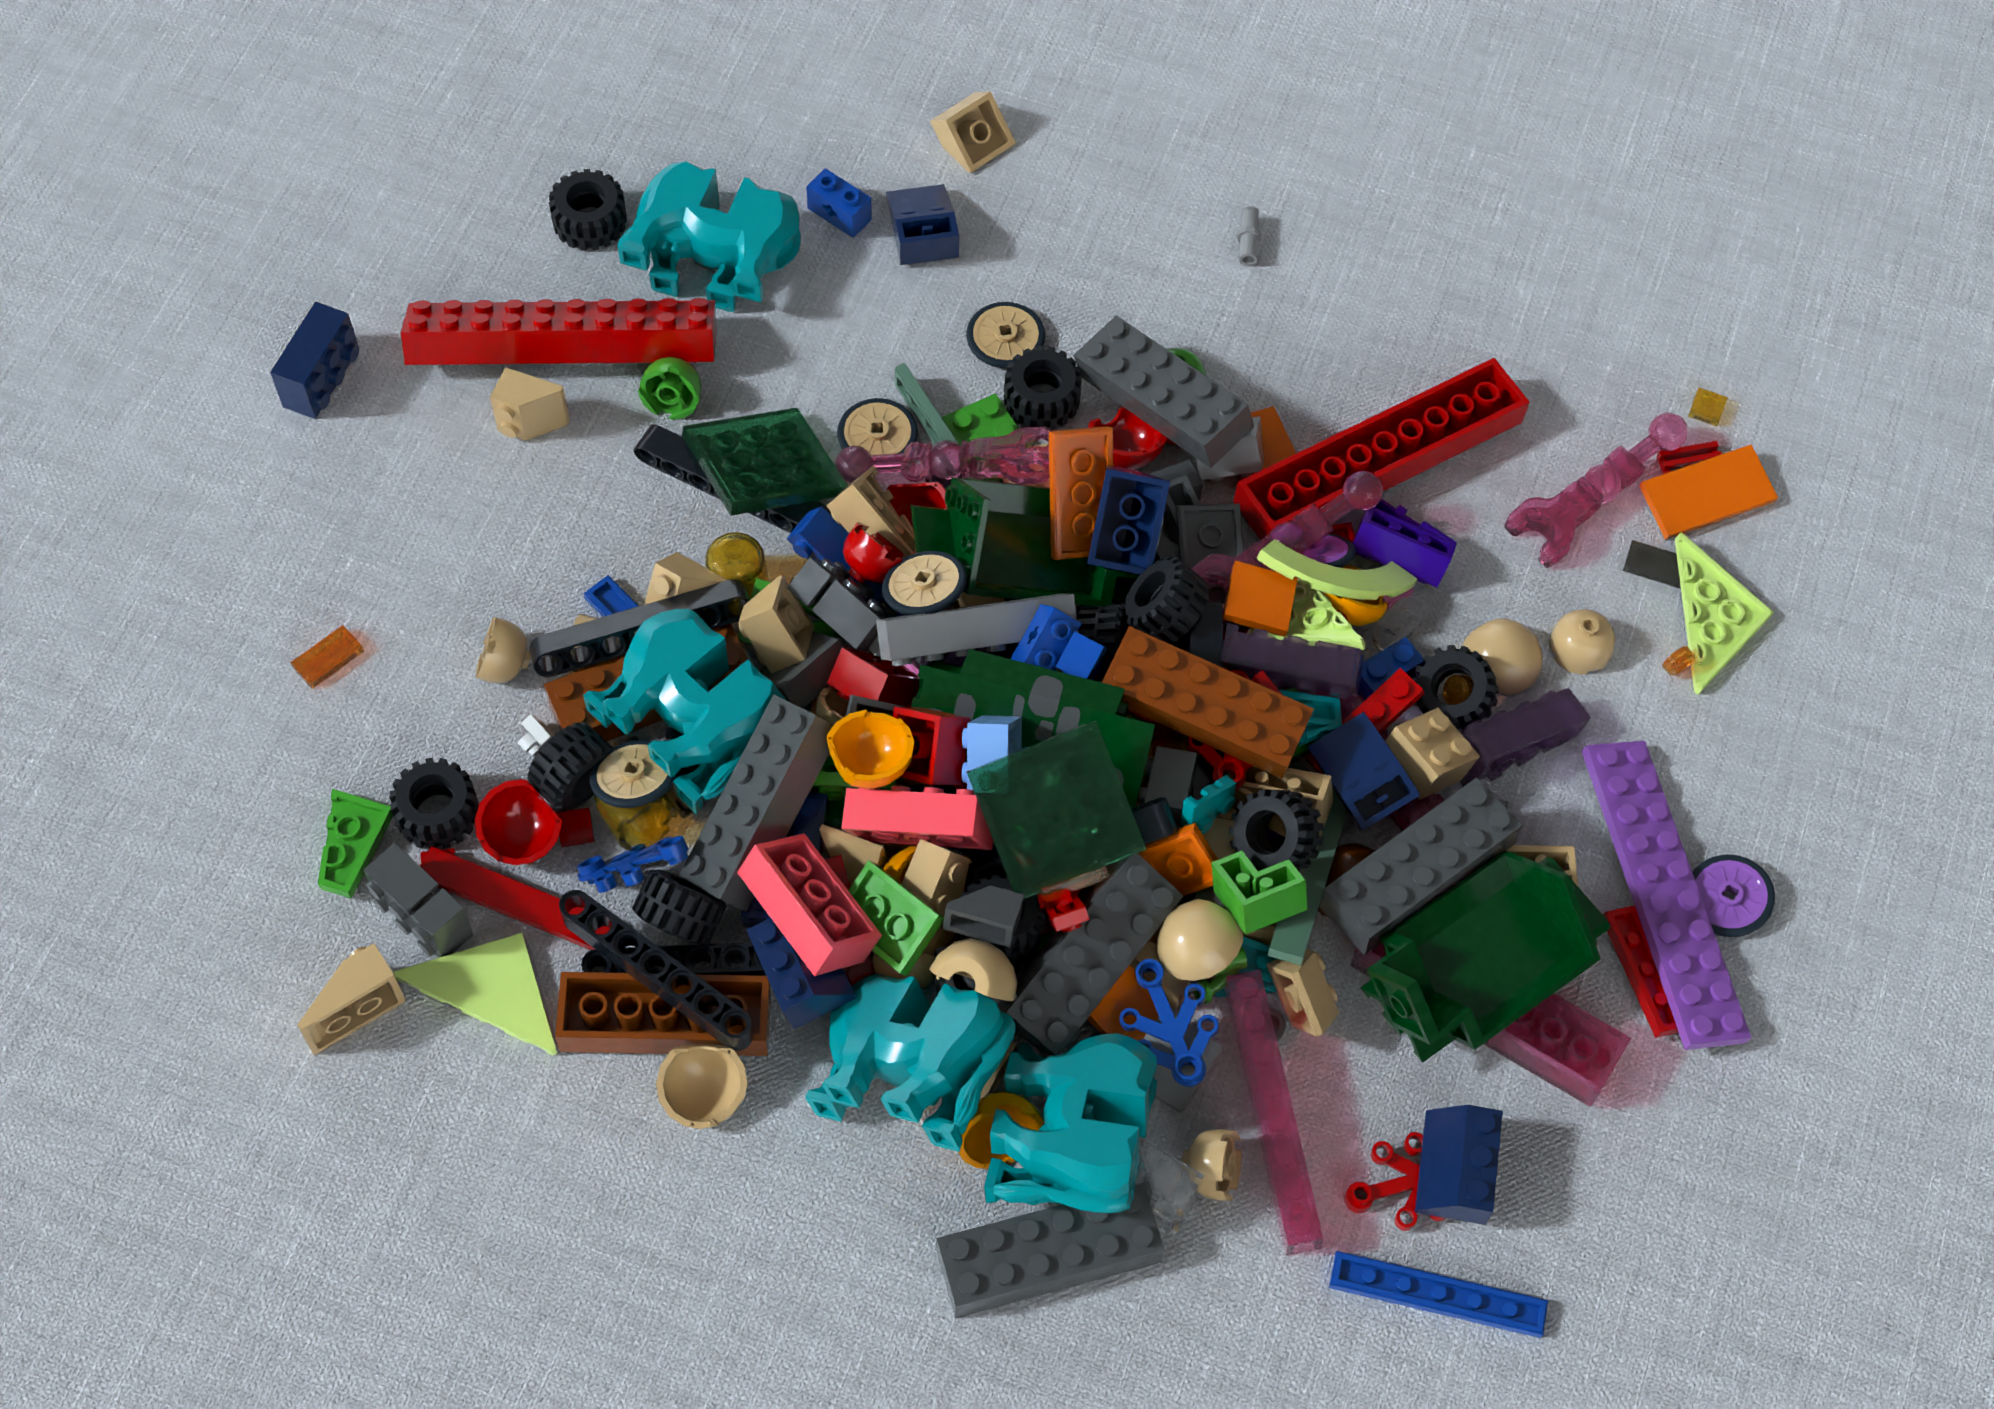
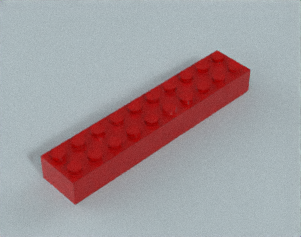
[401,298,717,365]
[1233,358,1530,546]

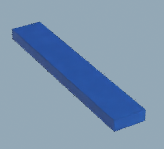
[1329,1251,1548,1338]

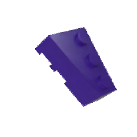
[1352,489,1457,588]

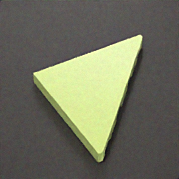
[1675,532,1774,694]
[1245,576,1366,650]
[394,933,557,1055]

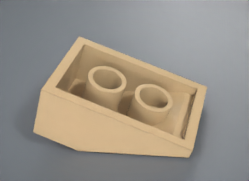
[297,943,405,1055]

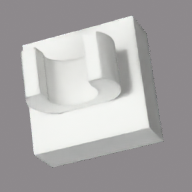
[518,714,555,756]

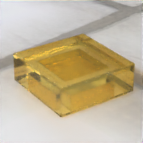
[1688,387,1728,426]

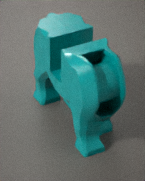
[618,161,801,312]
[583,609,785,814]
[805,974,1016,1152]
[984,1033,1158,1213]

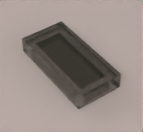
[1622,540,1681,589]

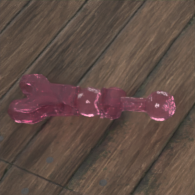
[1504,412,1688,568]
[835,427,1053,485]
[1191,470,1383,626]

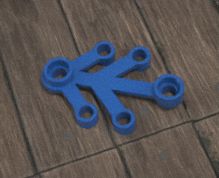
[577,836,689,893]
[1119,959,1218,1087]

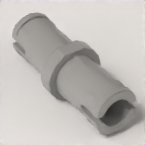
[1237,206,1261,266]

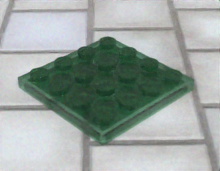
[682,408,848,516]
[966,720,1147,899]

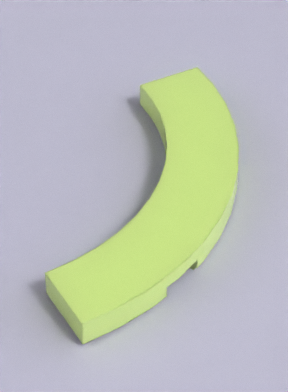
[1257,539,1417,600]

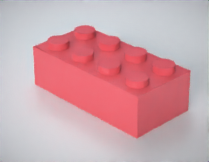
[841,786,997,850]
[737,833,882,976]

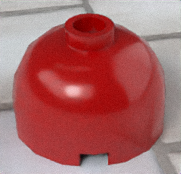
[843,522,904,584]

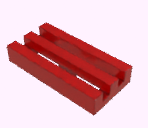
[1656,441,1722,474]

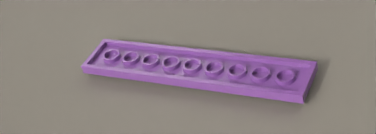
[1582,741,1752,1050]

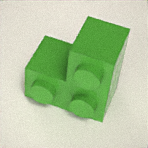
[1211,850,1307,935]

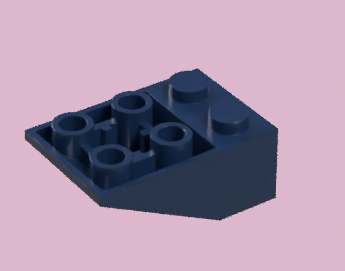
[886,184,960,265]
[1307,712,1420,832]

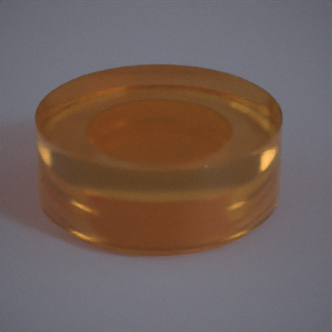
[1662,646,1695,676]
[1443,675,1474,705]

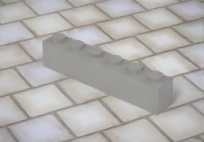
[876,594,1078,666]

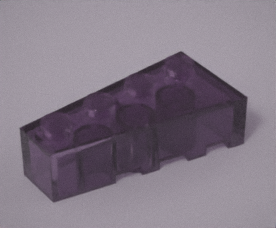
[1221,623,1364,699]
[1459,688,1591,787]

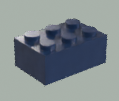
[270,301,359,419]

